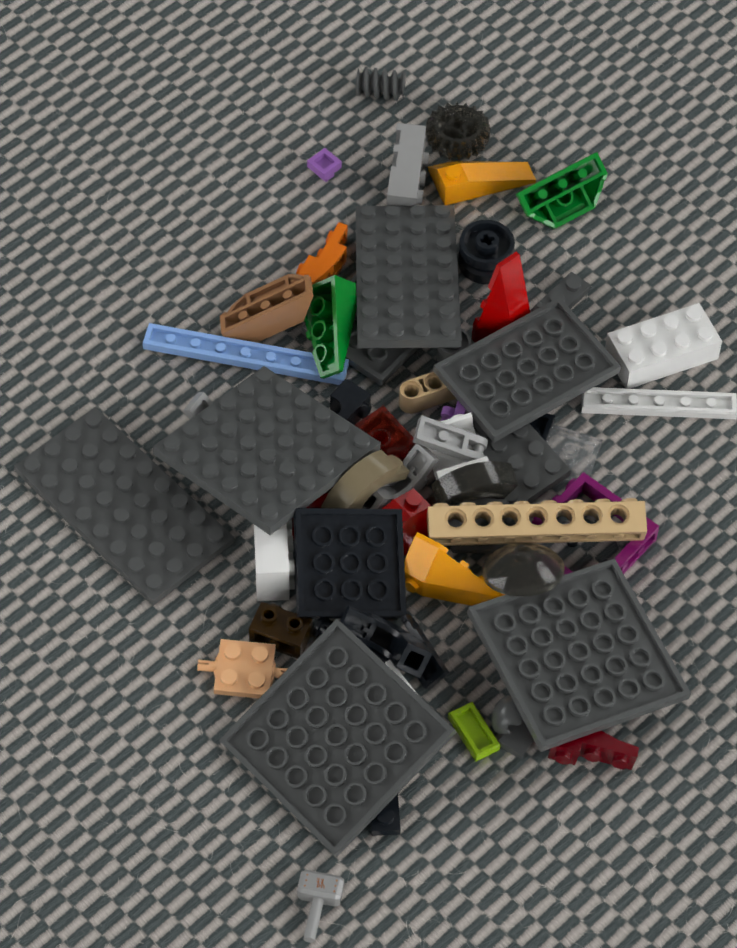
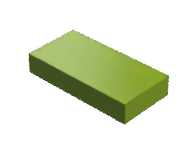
[448,702,501,762]

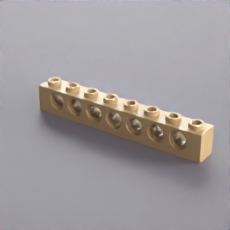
[427,498,647,546]

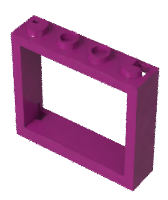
[515,472,659,580]

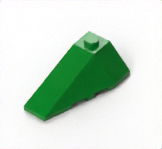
[303,275,357,379]

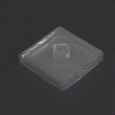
[546,424,603,480]

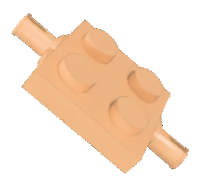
[197,639,288,699]

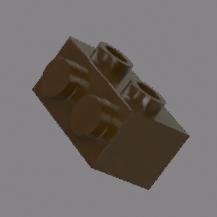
[249,602,313,659]

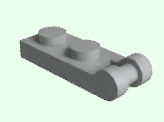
[413,415,488,462]

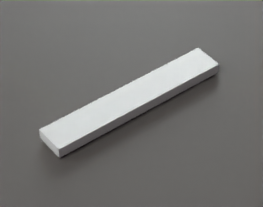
[581,387,737,419]

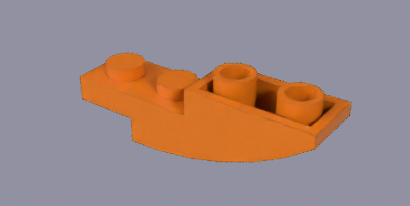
[296,222,348,284]

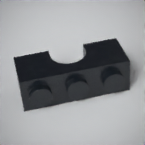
[330,378,372,426]

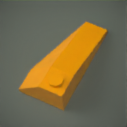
[428,161,536,205]
[404,532,509,606]

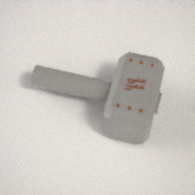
[297,870,344,943]

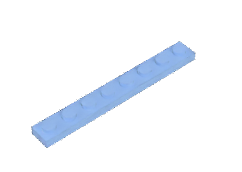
[143,323,349,385]

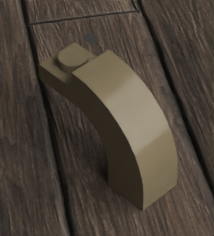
[321,450,410,509]

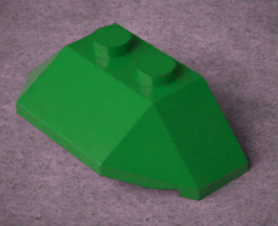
[516,152,608,229]

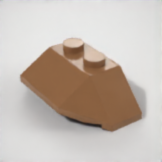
[220,274,313,342]

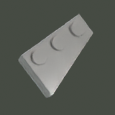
[387,123,429,207]

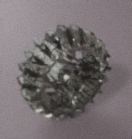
[426,101,491,161]

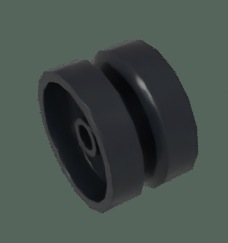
[458,220,515,285]

